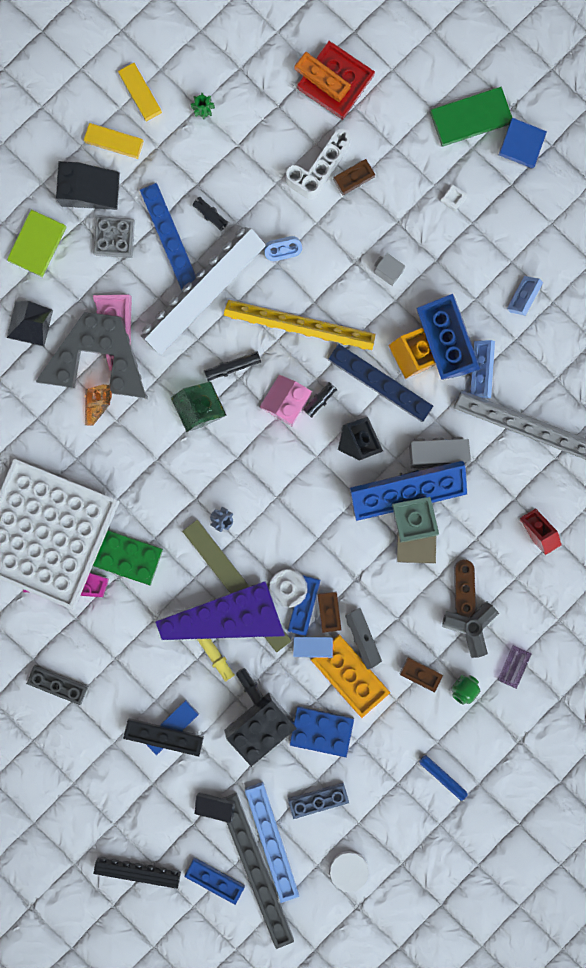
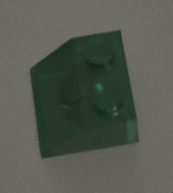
[171,381,227,432]

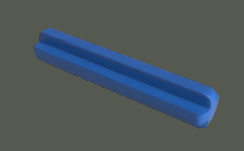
[419,755,468,801]

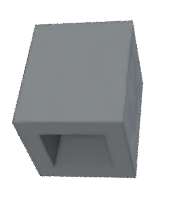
[374,253,405,286]

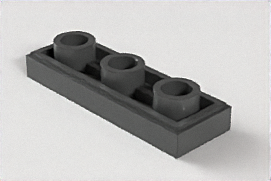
[345,608,382,669]
[26,665,89,705]

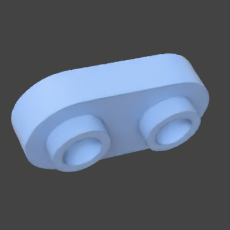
[264,236,302,261]

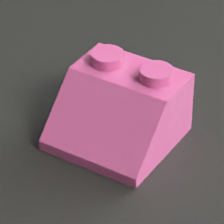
[260,375,312,426]

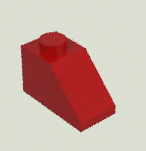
[520,508,562,555]

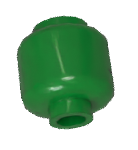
[451,675,481,705]

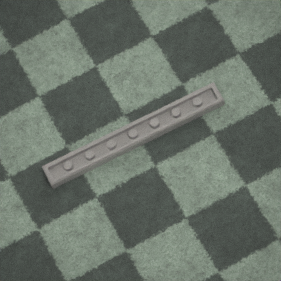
[454,390,586,460]

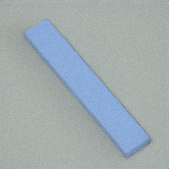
[245,782,299,903]

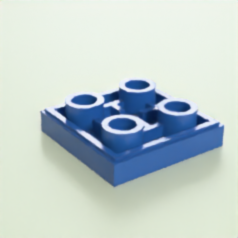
[498,118,547,169]

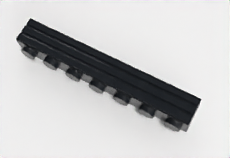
[93,857,181,889]

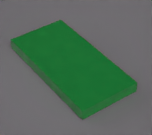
[430,86,513,147]

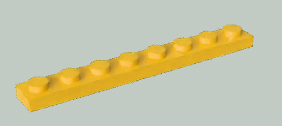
[224,300,376,350]

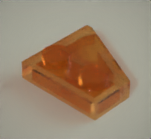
[85,384,112,426]

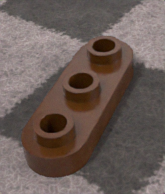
[454,560,476,617]

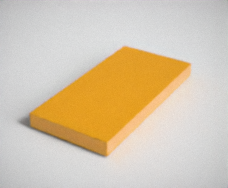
[311,634,390,718]

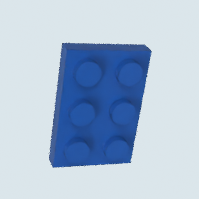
[290,706,354,758]

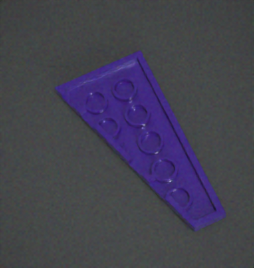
[155,581,285,640]

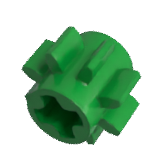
[191,93,215,119]

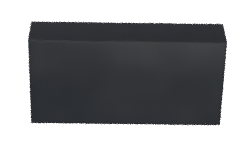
[194,793,235,823]

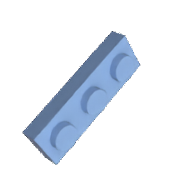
[471,340,495,398]

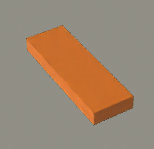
[294,52,351,102]

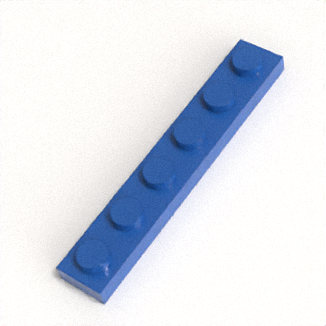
[140,183,196,292]

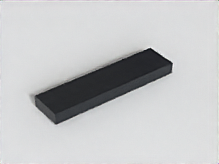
[123,718,204,757]

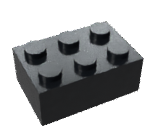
[224,693,297,767]

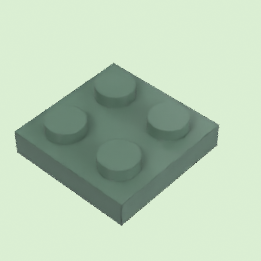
[392,497,439,543]

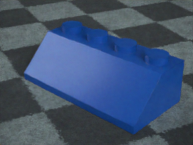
[416,294,481,380]

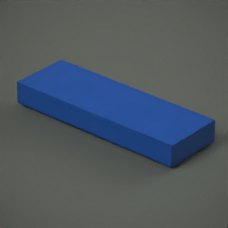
[288,575,320,636]
[146,700,199,756]
[184,857,245,905]

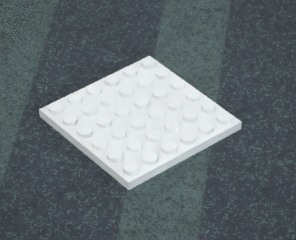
[0,459,120,610]

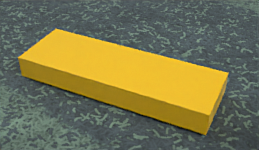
[118,63,162,122]
[84,123,144,159]

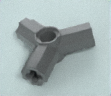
[442,601,499,658]

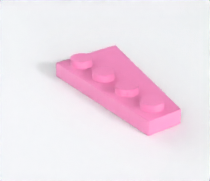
[93,295,132,372]

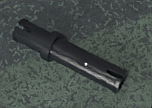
[204,351,261,382]

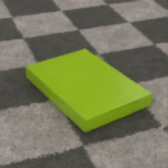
[7,210,67,278]

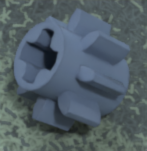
[210,507,234,532]

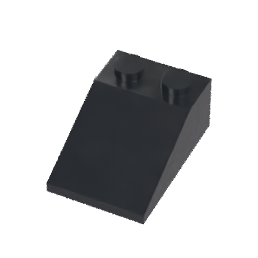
[56,161,120,210]

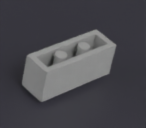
[409,437,471,468]

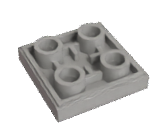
[94,217,135,258]

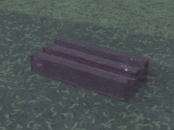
[498,645,532,689]

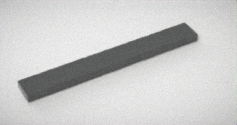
[223,793,294,949]

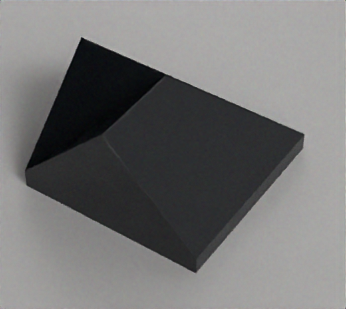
[7,301,53,347]
[338,417,383,461]

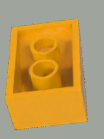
[388,328,436,379]

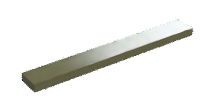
[182,520,292,653]

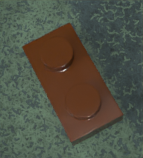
[333,159,376,196]
[318,591,342,633]
[399,657,443,693]

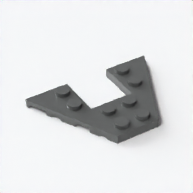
[36,312,148,399]

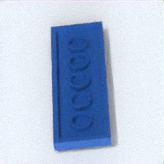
[350,461,467,521]

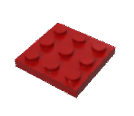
[297,41,375,120]

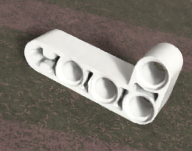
[286,129,350,199]

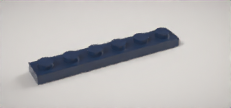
[328,344,433,422]

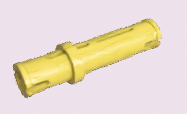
[197,639,235,682]

